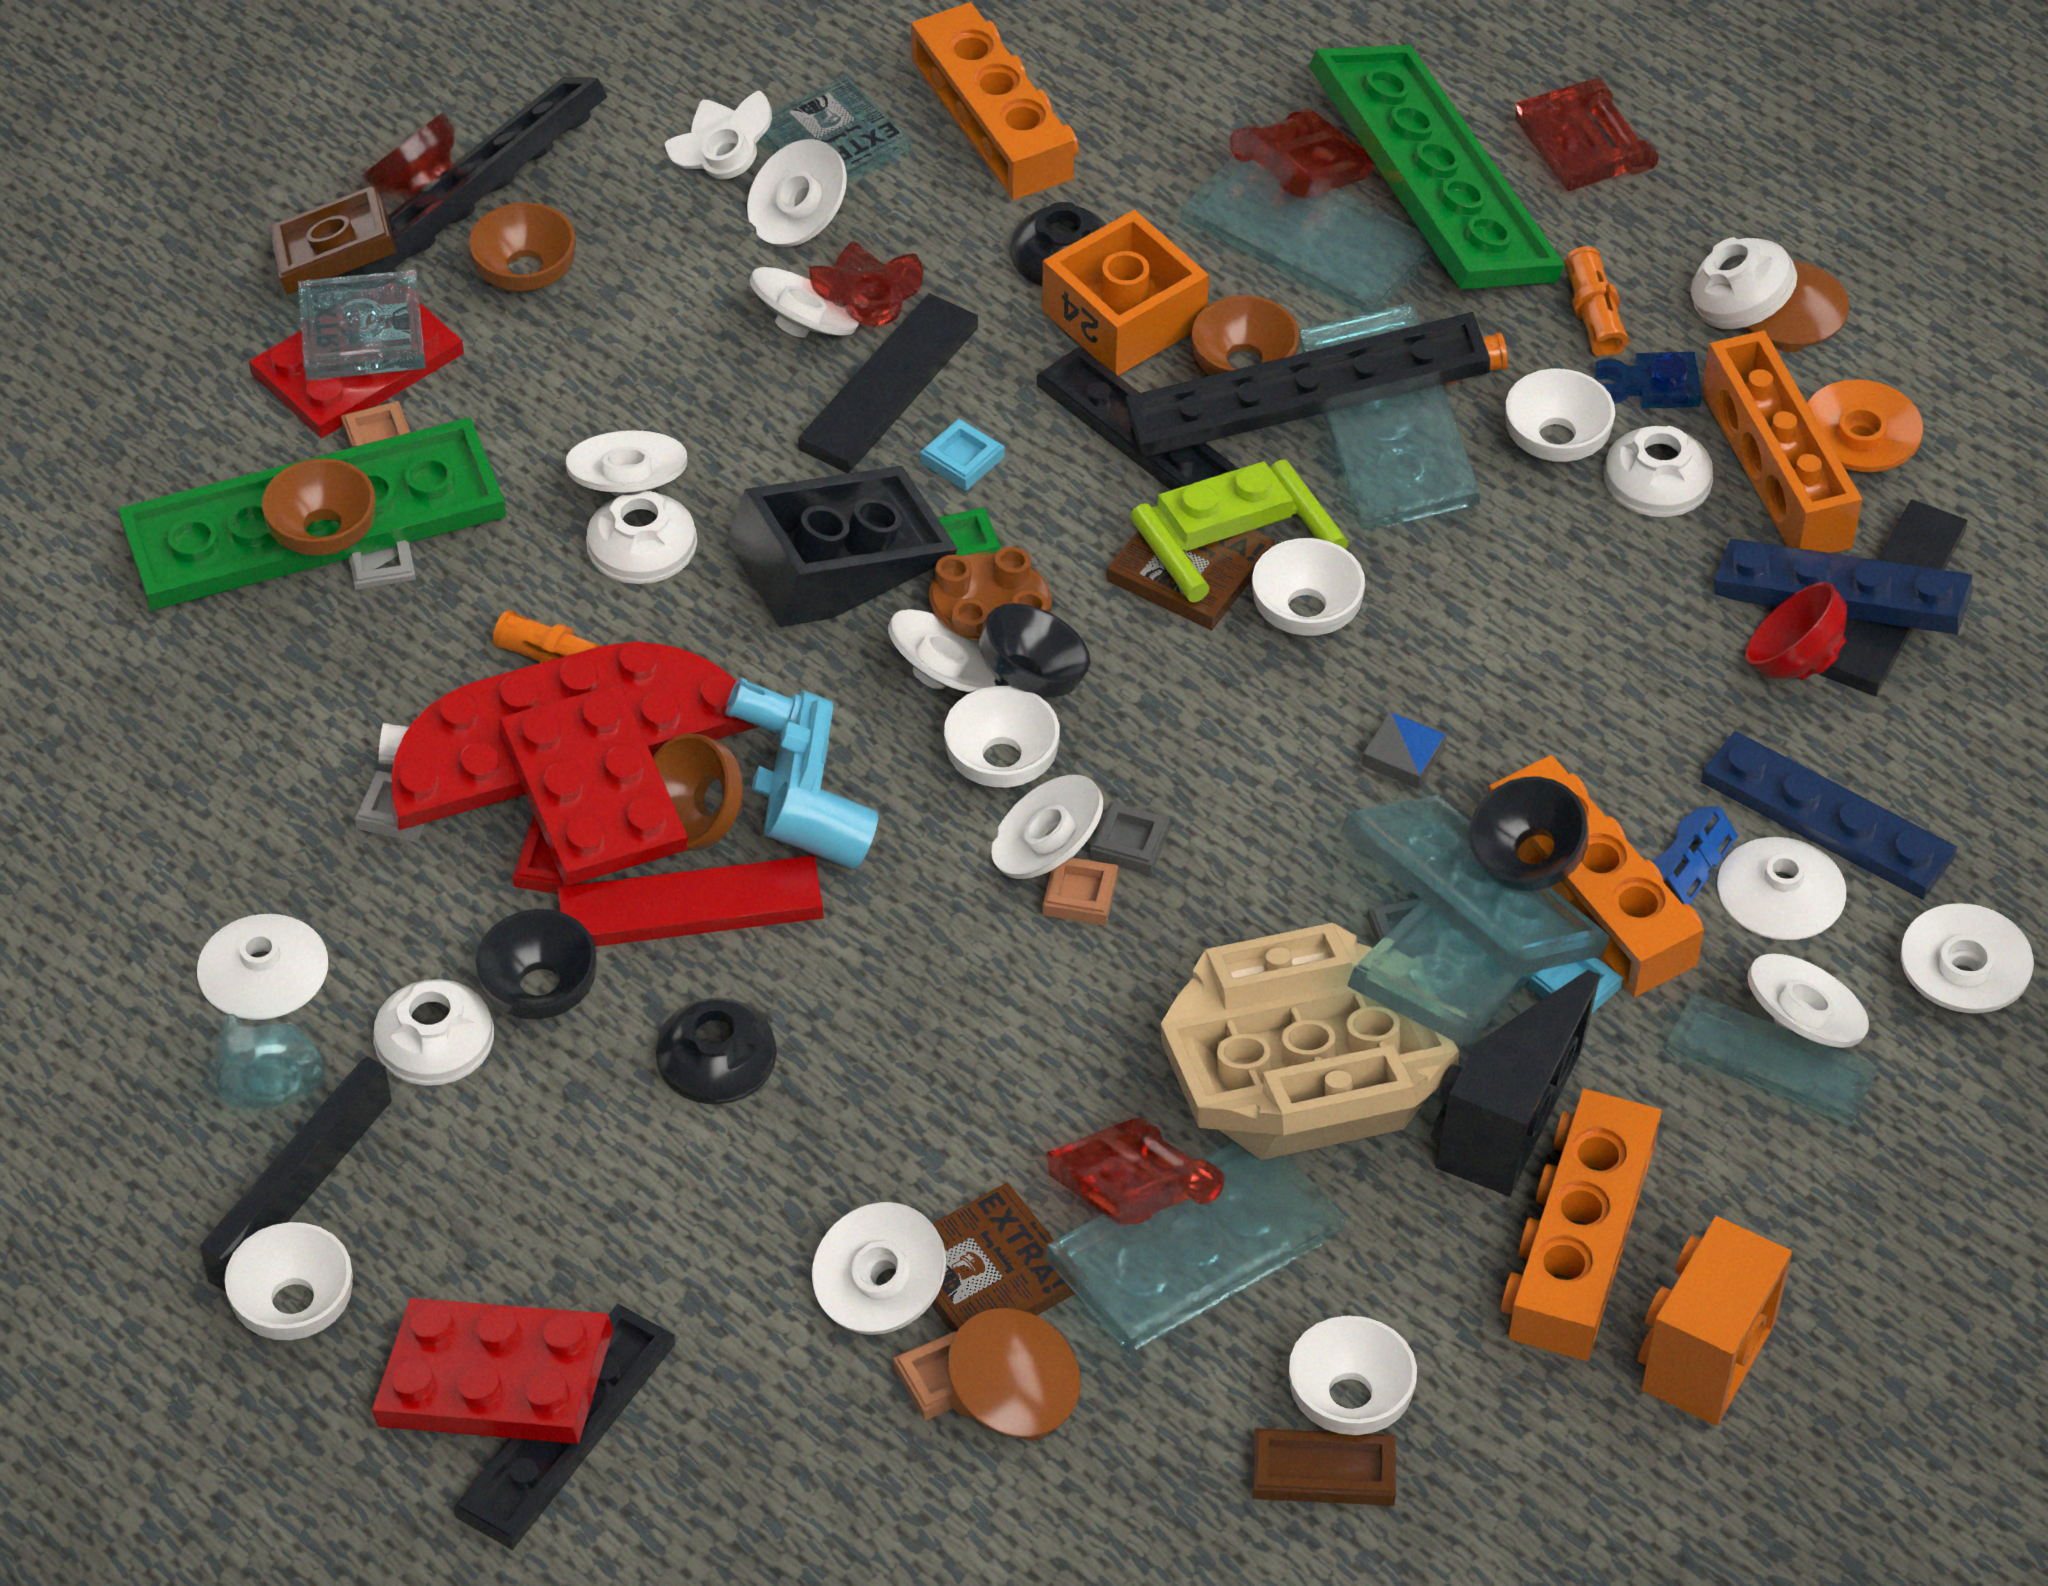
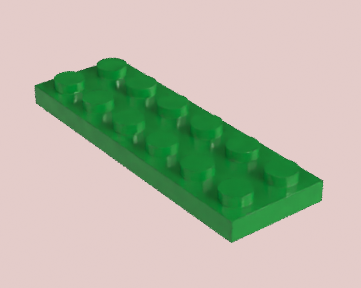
[1309,45,1565,289]
[118,417,506,611]

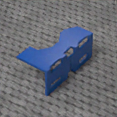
[1651,806,1738,905]

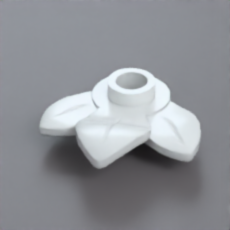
[665,91,772,179]

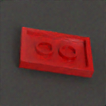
[249,277,464,439]
[372,1298,613,1444]

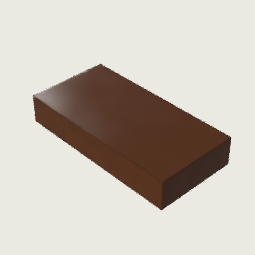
[1253,1428,1396,1506]

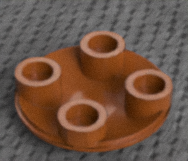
[1746,260,1849,353]
[929,547,1052,642]
[947,1308,1081,1441]

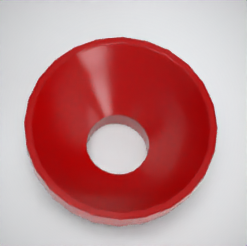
[1745,582,1847,680]

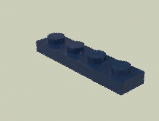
[1714,538,1973,635]
[1701,731,1957,900]

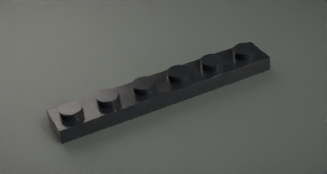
[335,77,607,288]
[1126,312,1491,458]

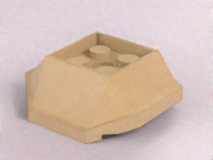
[1161,923,1459,1160]

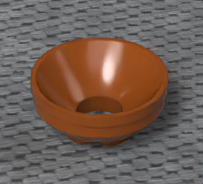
[469,202,576,292]
[1191,295,1300,376]
[262,458,376,555]
[653,733,743,851]

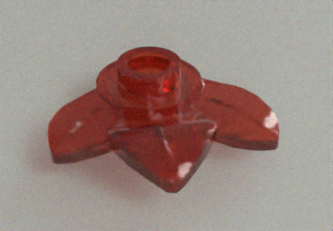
[809,241,923,326]

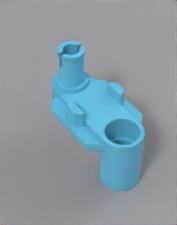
[725,677,878,870]

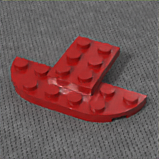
[391,641,758,886]

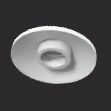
[747,139,847,247]
[750,267,859,338]
[566,430,687,497]
[888,609,997,693]
[992,775,1103,879]
[1717,837,1846,940]
[1901,903,2034,1013]
[197,914,328,1020]
[1748,954,1869,1048]
[812,1202,946,1335]

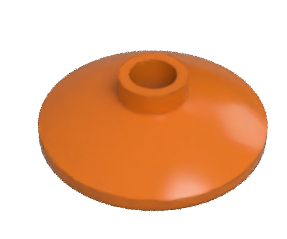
[1807,379,1923,472]

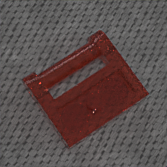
[1515,78,1659,191]
[1229,109,1375,199]
[1047,1118,1225,1226]

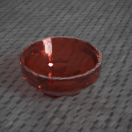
[361,112,455,197]

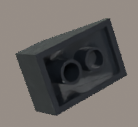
[727,466,958,627]
[1431,970,1601,1197]

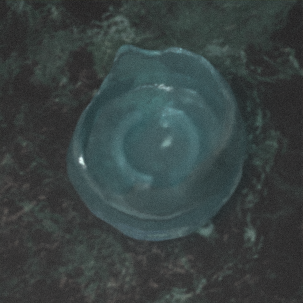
[215,1014,325,1109]

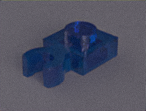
[1594,352,1702,409]

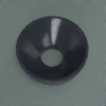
[1010,202,1107,286]
[979,603,1090,699]
[1469,776,1589,891]
[476,909,597,1019]
[656,998,777,1105]

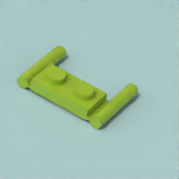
[1130,460,1348,602]

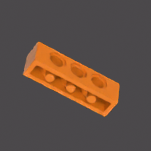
[911,2,1079,200]
[1701,330,1863,553]
[1488,755,1704,998]
[1501,1088,1662,1362]

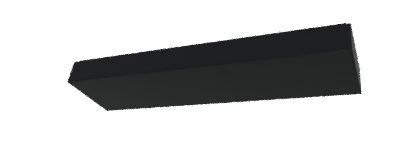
[798,293,978,474]
[1037,346,1239,490]
[1818,499,1968,697]
[200,1056,392,1292]
[453,1303,675,1550]

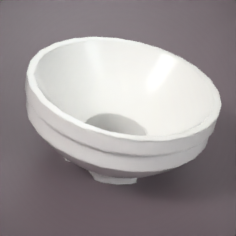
[1691,237,1798,329]
[1505,369,1615,462]
[1603,426,1713,517]
[586,490,697,584]
[1252,538,1365,636]
[944,686,1060,788]
[373,979,494,1086]
[225,1222,353,1340]
[1289,1316,1417,1435]

